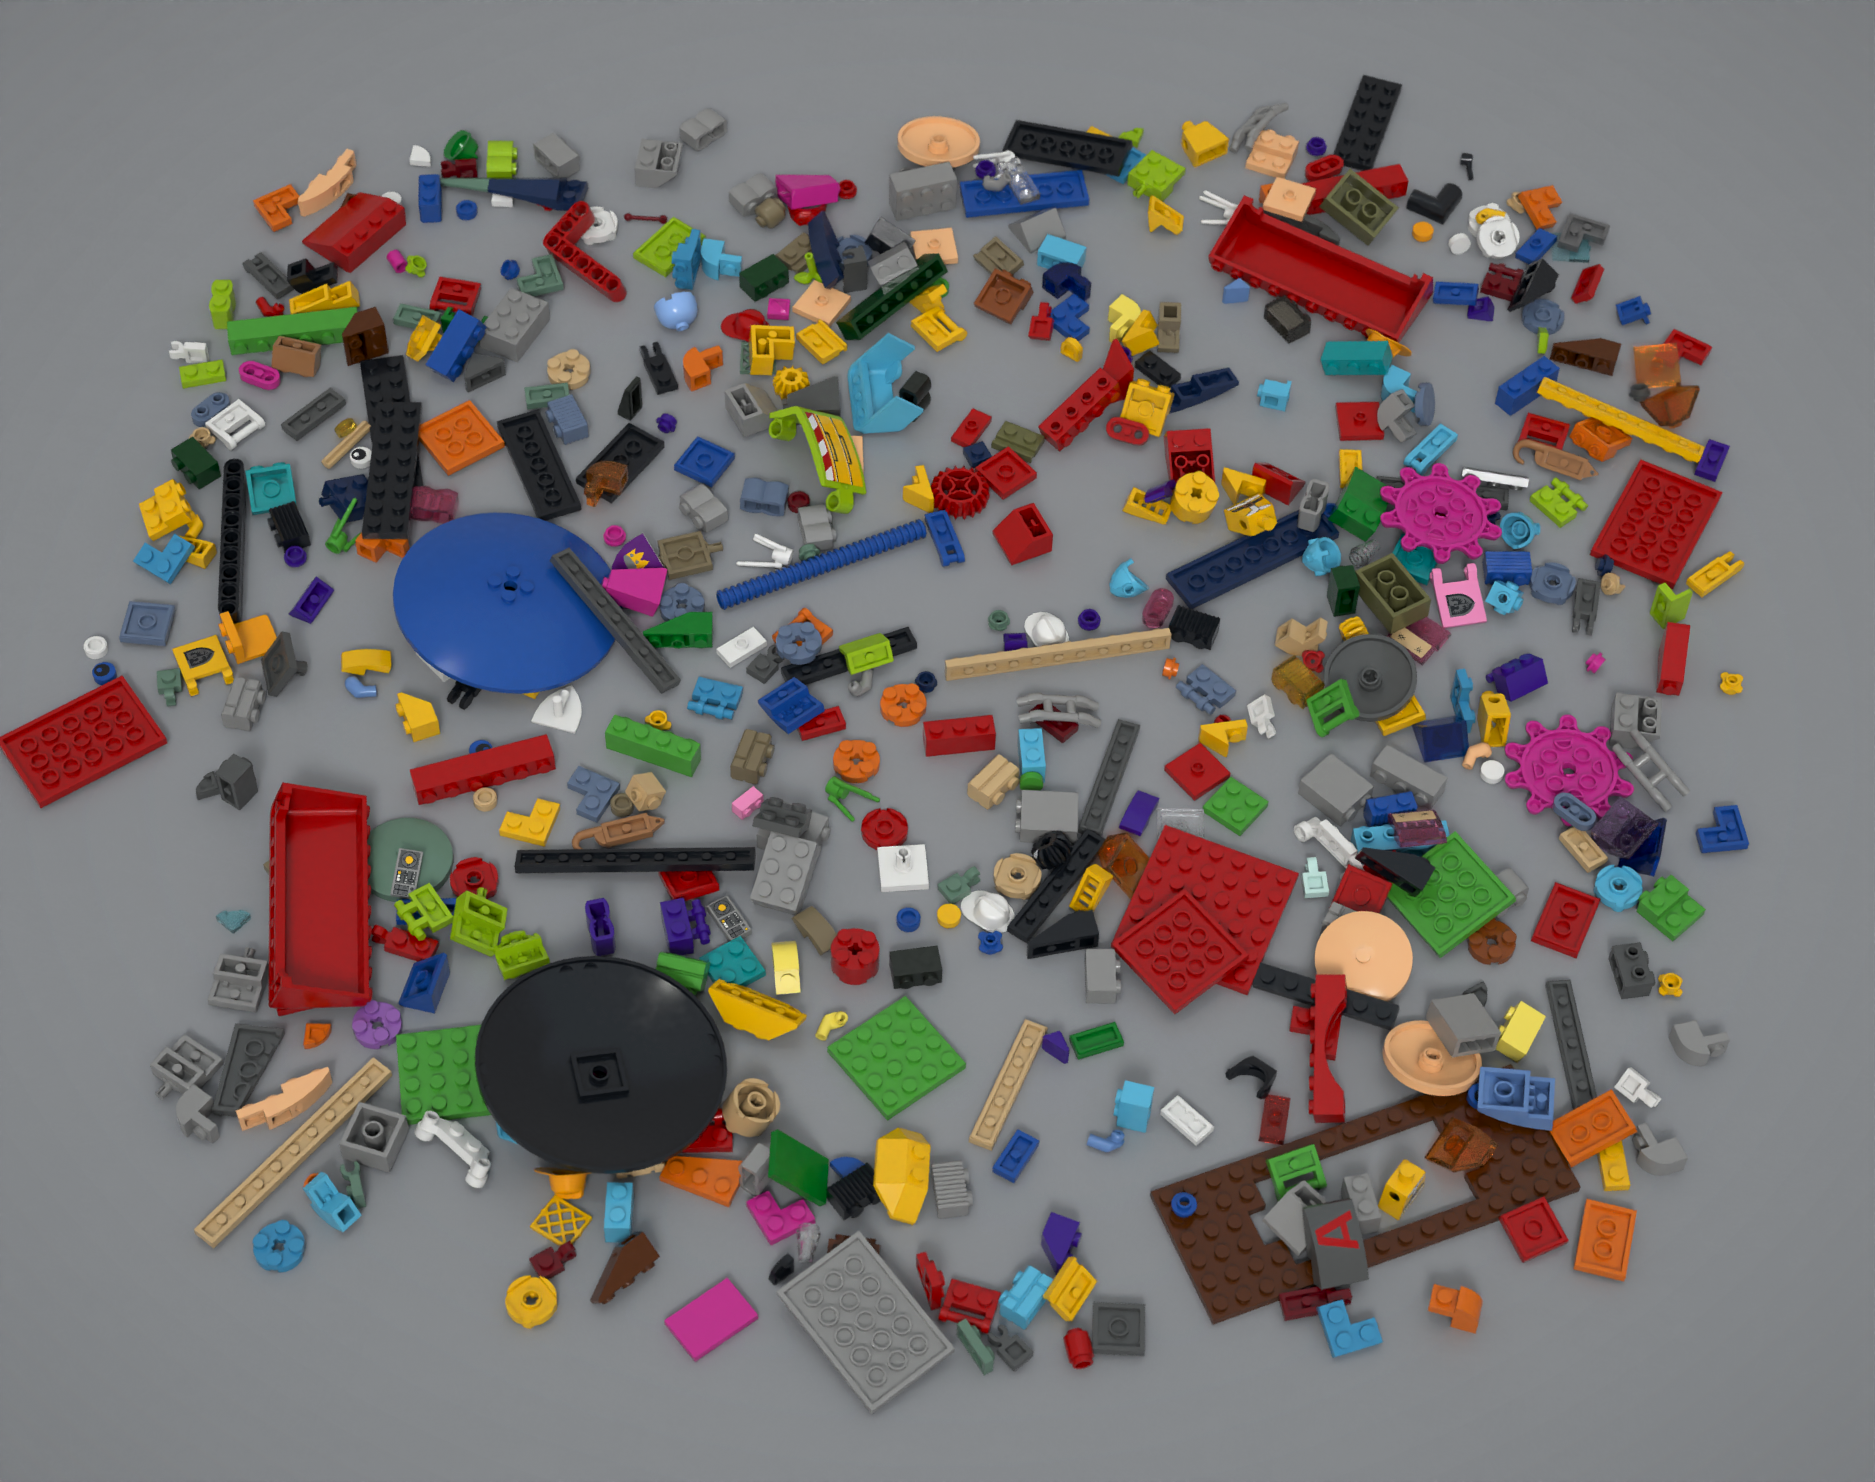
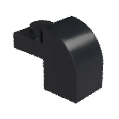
[287,258,338,294]

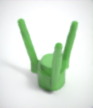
[325,498,361,554]
[825,776,880,822]

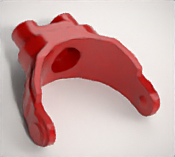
[787,204,826,226]

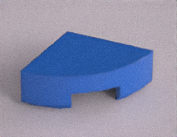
[830,1157,864,1178]

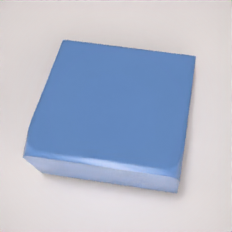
[1222,278,1250,304]

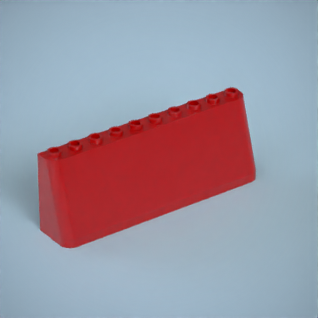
[1208,195,1433,343]
[268,782,372,1009]

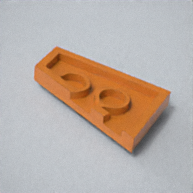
[660,1156,742,1207]

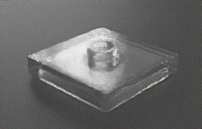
[1156,807,1204,841]

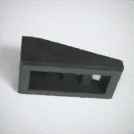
[617,376,643,421]

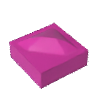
[767,298,790,320]

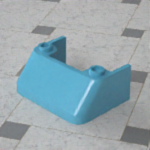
[847,333,923,434]

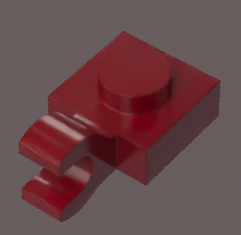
[441,158,478,178]
[529,1241,577,1280]

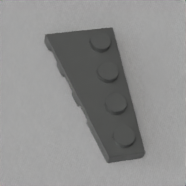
[212,1023,285,1117]

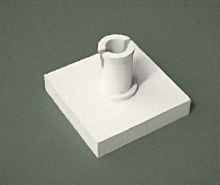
[877,844,929,892]

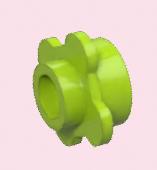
[405,255,427,278]

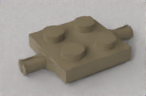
[657,531,723,580]

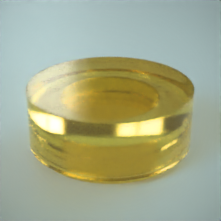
[334,418,357,438]

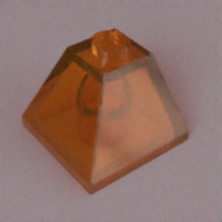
[1640,385,1700,429]
[1097,833,1150,900]
[1424,1117,1498,1173]

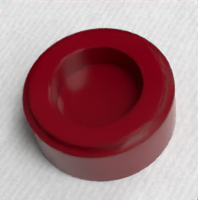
[788,491,810,513]

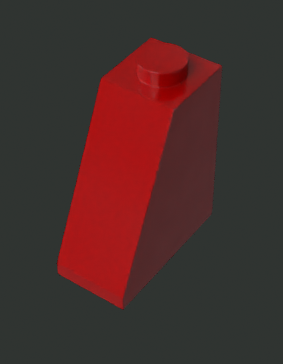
[1656,622,1690,696]

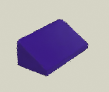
[289,576,334,624]

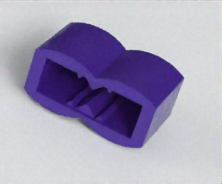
[585,898,616,956]

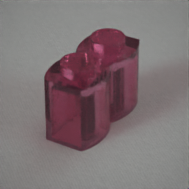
[410,486,459,524]

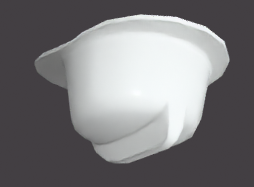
[1024,612,1069,647]
[961,890,1015,933]

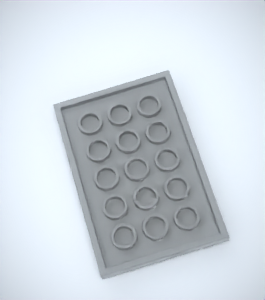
[776,1231,955,1414]

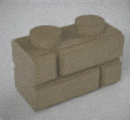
[730,729,775,785]

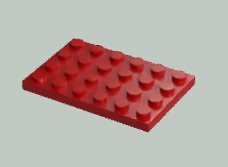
[1590,459,1723,589]
[0,676,167,808]

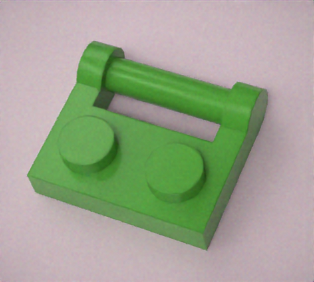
[1306,679,1359,737]
[1265,1144,1327,1202]

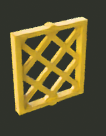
[530,1195,592,1246]

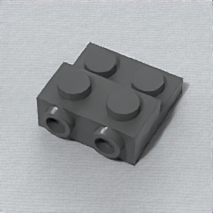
[752,797,812,838]

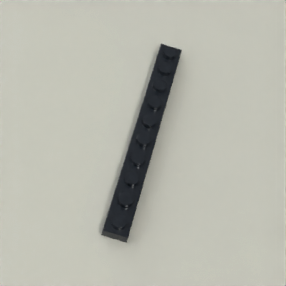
[514,847,756,873]

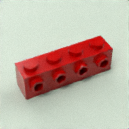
[1038,368,1122,452]

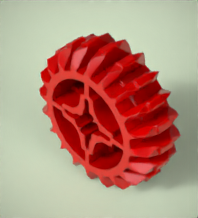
[930,465,990,520]

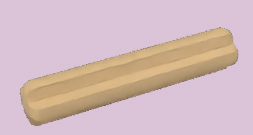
[321,420,371,469]

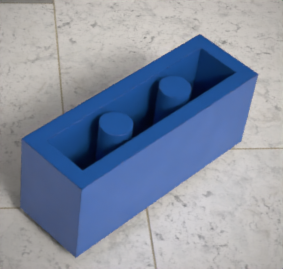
[425,309,487,382]
[1495,356,1560,416]

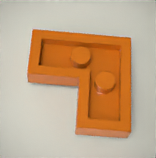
[253,184,300,232]
[1518,185,1562,230]

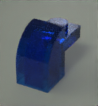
[1042,263,1091,301]

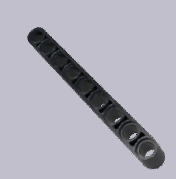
[218,458,247,624]

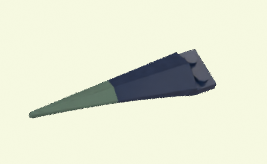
[440,178,588,211]

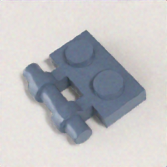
[1176,664,1236,715]

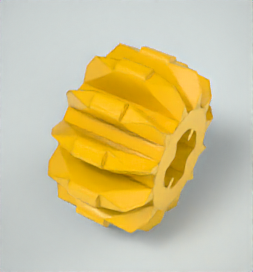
[773,365,810,400]
[1339,616,1369,641]

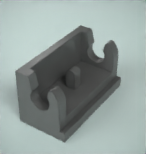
[843,245,867,293]

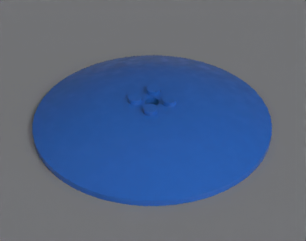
[393,513,622,694]

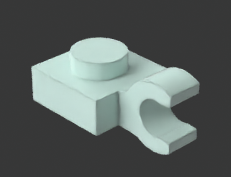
[1301,857,1329,898]

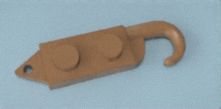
[1513,439,1599,480]
[572,813,665,849]

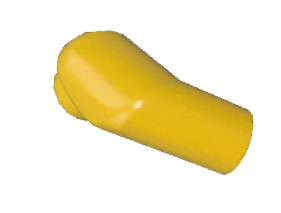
[1476,208,1506,224]
[185,510,203,539]

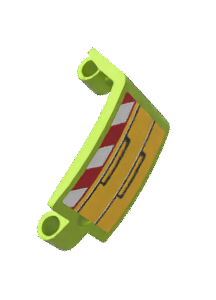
[769,406,866,514]

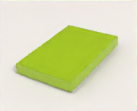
[633,217,706,277]

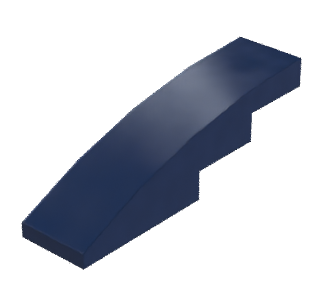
[808,211,844,289]
[1169,367,1239,414]

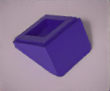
[1467,296,1495,321]
[1003,633,1028,651]
[1042,1031,1069,1064]

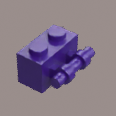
[1485,654,1548,702]
[660,898,711,956]

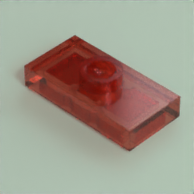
[1259,1094,1291,1145]

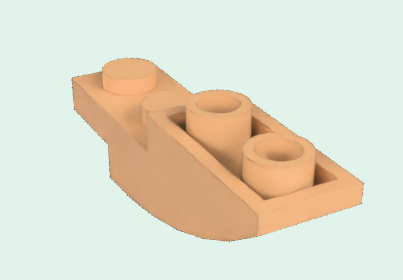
[298,149,356,217]
[236,1067,332,1131]

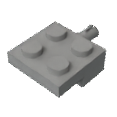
[208,947,269,1013]
[150,1034,224,1100]

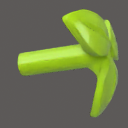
[794,252,823,284]

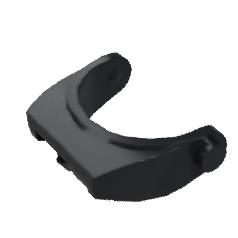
[1225,1056,1277,1100]

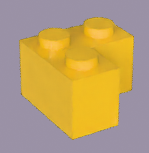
[749,325,795,376]

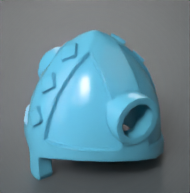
[1500,512,1541,549]
[1302,537,1341,576]
[1109,558,1149,598]

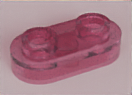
[1142,588,1174,628]

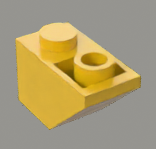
[395,692,440,742]

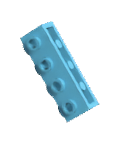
[1350,820,1450,865]

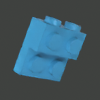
[672,229,701,290]

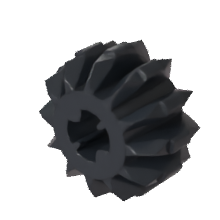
[1031,831,1073,870]

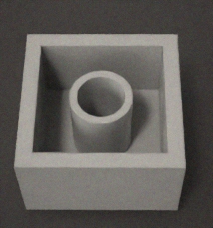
[339,1102,409,1173]

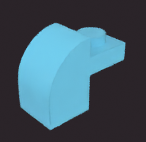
[701,238,742,280]
[1381,365,1418,413]
[303,1172,361,1232]

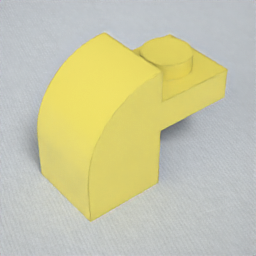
[1108,294,1141,343]
[771,941,801,995]

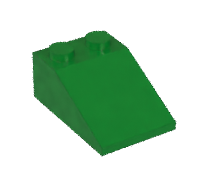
[1328,467,1388,542]

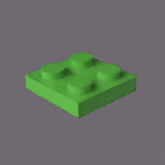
[1202,777,1269,836]

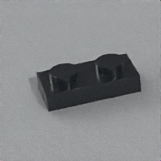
[1135,351,1181,388]

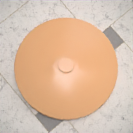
[897,116,980,168]
[1315,911,1413,1002]
[1382,1021,1482,1096]

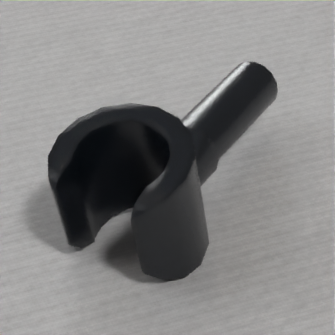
[1460,153,1474,180]

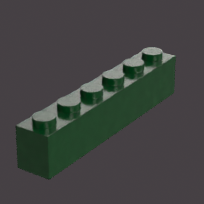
[836,253,948,340]

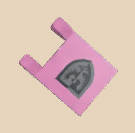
[1429,563,1487,629]

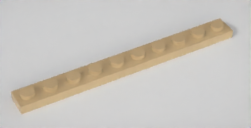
[945,628,1171,681]
[194,1057,392,1249]

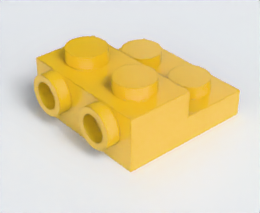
[1120,378,1175,437]
[139,479,192,541]

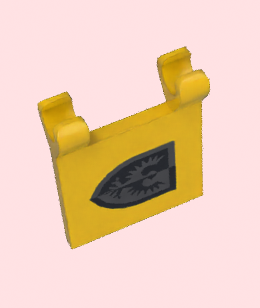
[172,635,234,696]

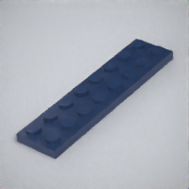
[1166,510,1339,609]

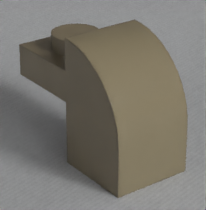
[1157,302,1181,353]

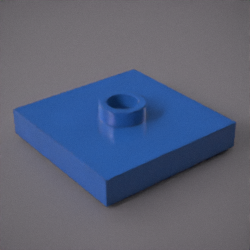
[674,436,735,488]

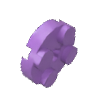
[352,1000,402,1049]

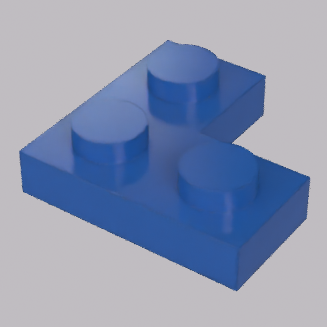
[1050,294,1090,341]
[1696,805,1749,853]

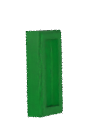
[1069,1022,1124,1060]

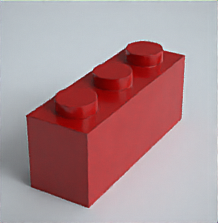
[923,715,996,757]

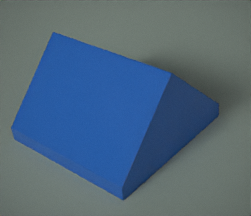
[398,952,450,1014]

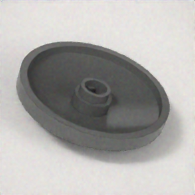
[1324,634,1417,722]

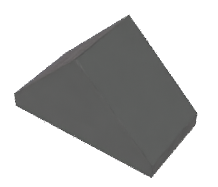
[464,353,506,393]

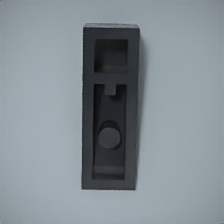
[1507,258,1559,312]
[1355,847,1435,897]
[1026,910,1099,959]

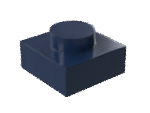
[963,441,992,469]

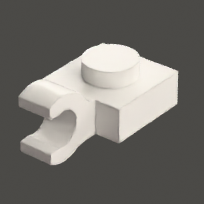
[169,341,209,363]
[1247,694,1276,739]
[1614,1067,1661,1108]

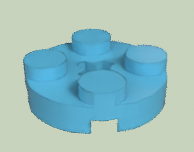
[1593,865,1643,912]

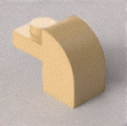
[1275,617,1328,656]

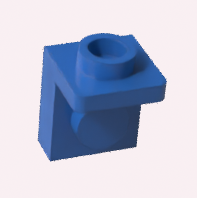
[1616,296,1651,326]

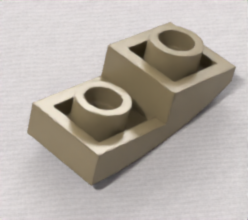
[791,906,837,956]

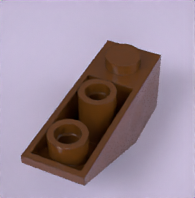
[1550,338,1621,376]
[590,1231,660,1304]

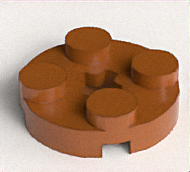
[1467,918,1517,965]

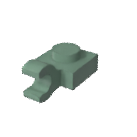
[157,668,182,706]
[937,866,981,904]
[340,1161,366,1209]

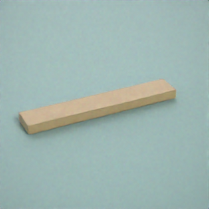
[969,1019,1048,1151]

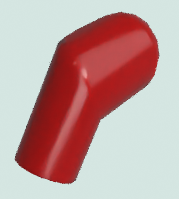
[256,297,285,317]

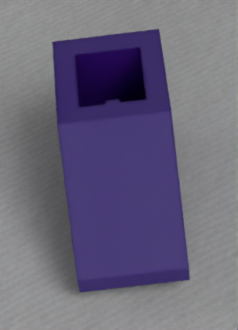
[1041,1212,1082,1275]

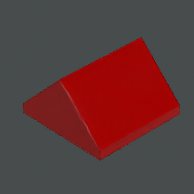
[1252,463,1305,506]

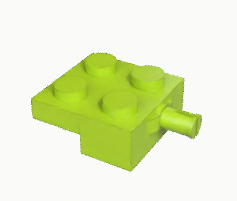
[1127,150,1186,202]
[450,887,508,957]

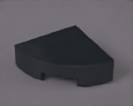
[769,1253,794,1285]

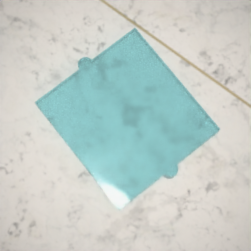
[1550,233,1591,263]

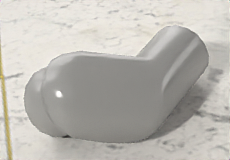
[983,173,1012,192]

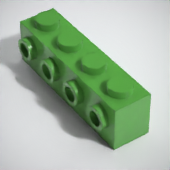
[605,715,701,777]

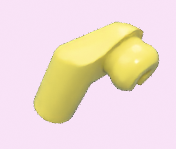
[815,1011,848,1041]

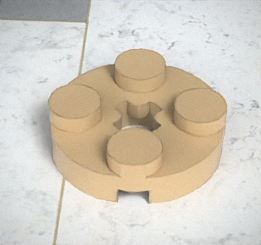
[547,349,591,390]
[993,853,1041,900]

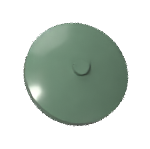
[367,818,454,902]

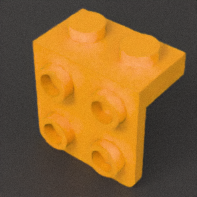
[218,611,277,664]

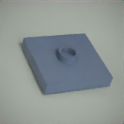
[119,601,176,646]

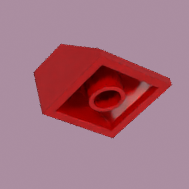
[1103,338,1134,403]

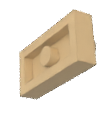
[1559,827,1608,873]

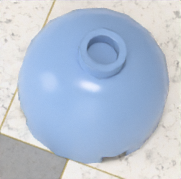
[654,292,698,331]

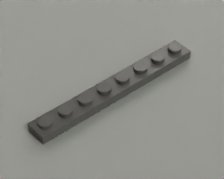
[550,548,681,694]

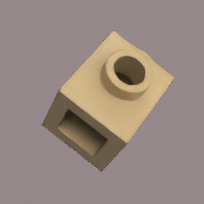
[625,772,666,812]

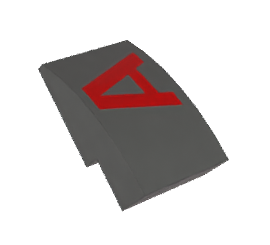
[1302,1198,1369,1290]

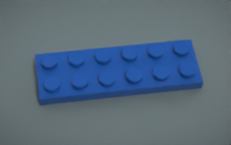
[959,170,1089,218]

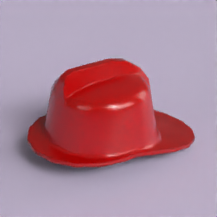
[721,309,770,342]

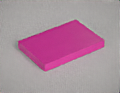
[664,1278,758,1362]

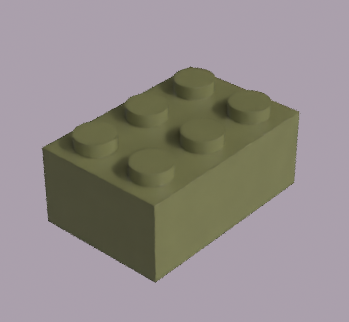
[1320,169,1399,246]
[1355,553,1431,634]

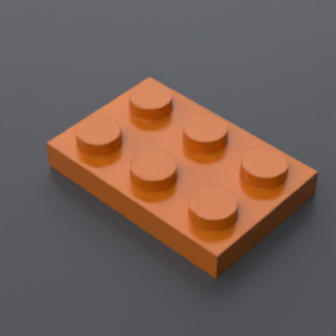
[1549,1089,1637,1168]
[1573,1199,1637,1281]

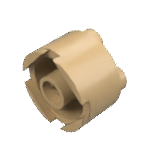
[722,1078,780,1137]

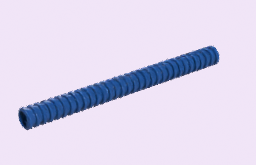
[716,519,927,610]

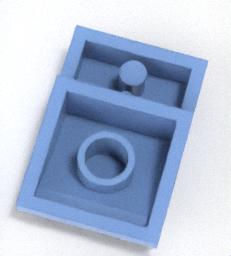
[1477,1067,1555,1131]

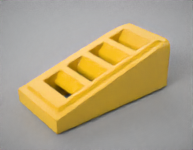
[1122,487,1171,525]
[178,535,217,569]
[1069,864,1113,912]

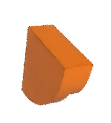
[303,1023,332,1049]

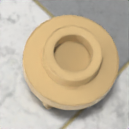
[1601,573,1626,595]

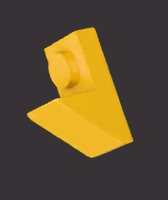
[1148,195,1184,235]
[909,284,947,314]
[1122,310,1160,356]
[903,465,934,513]
[1221,467,1266,505]
[1198,719,1248,757]

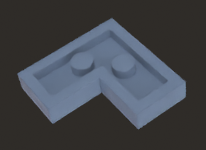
[567,766,620,823]

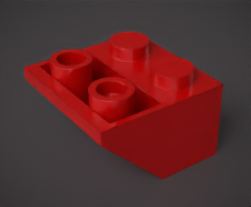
[992,503,1053,566]

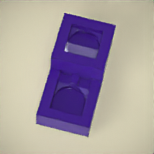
[1144,480,1176,503]
[1119,790,1160,836]

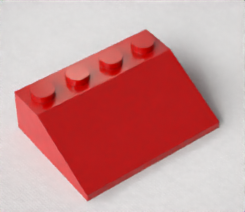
[302,192,406,274]

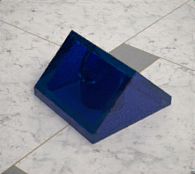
[1412,716,1469,763]
[1618,818,1667,877]

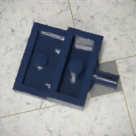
[319,474,368,523]

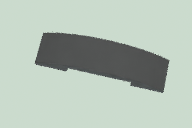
[1264,210,1340,246]

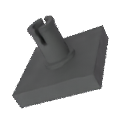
[261,631,308,697]

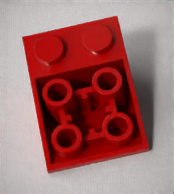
[1164,428,1215,492]

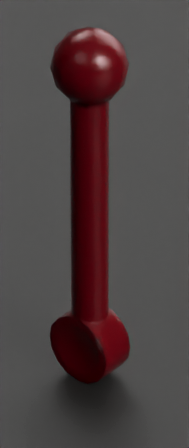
[624,213,668,224]

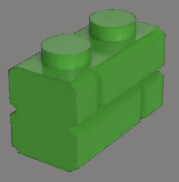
[656,951,710,995]

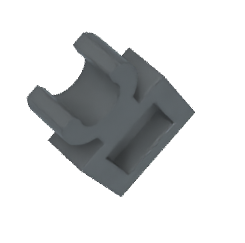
[746,645,785,684]
[988,1324,1034,1372]

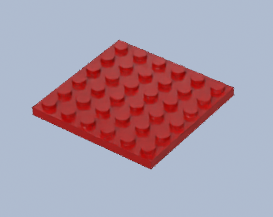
[1112,825,1299,996]

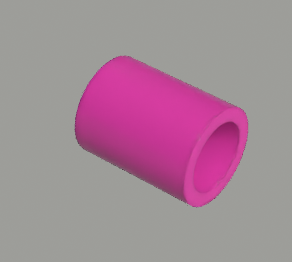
[387,250,408,273]

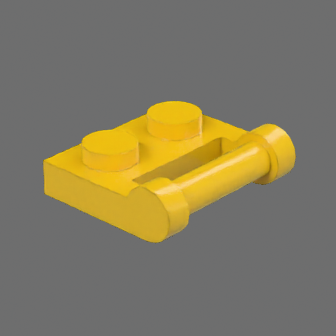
[911,306,967,352]

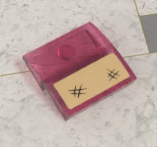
[1387,617,1451,665]
[1388,809,1447,848]

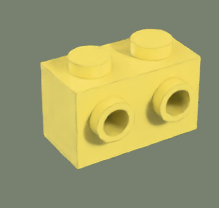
[1496,1001,1546,1063]

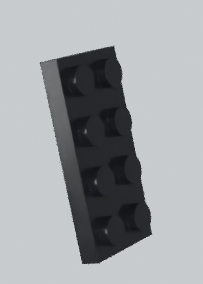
[576,423,665,503]

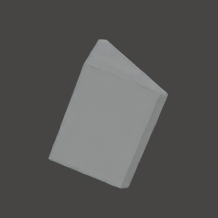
[1008,208,1066,254]

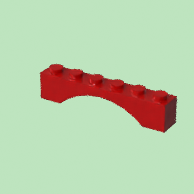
[1309,974,1347,1123]

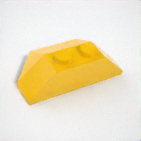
[708,979,807,1040]
[873,1127,931,1225]

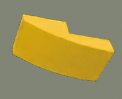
[341,649,391,676]

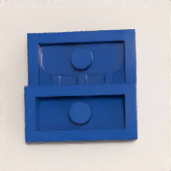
[758,677,825,734]

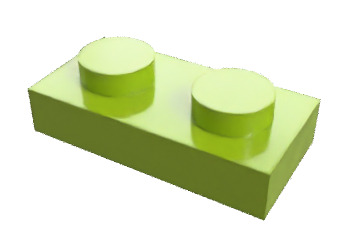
[179,359,226,389]

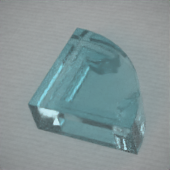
[216,910,251,934]

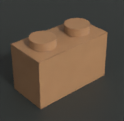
[272,336,321,377]

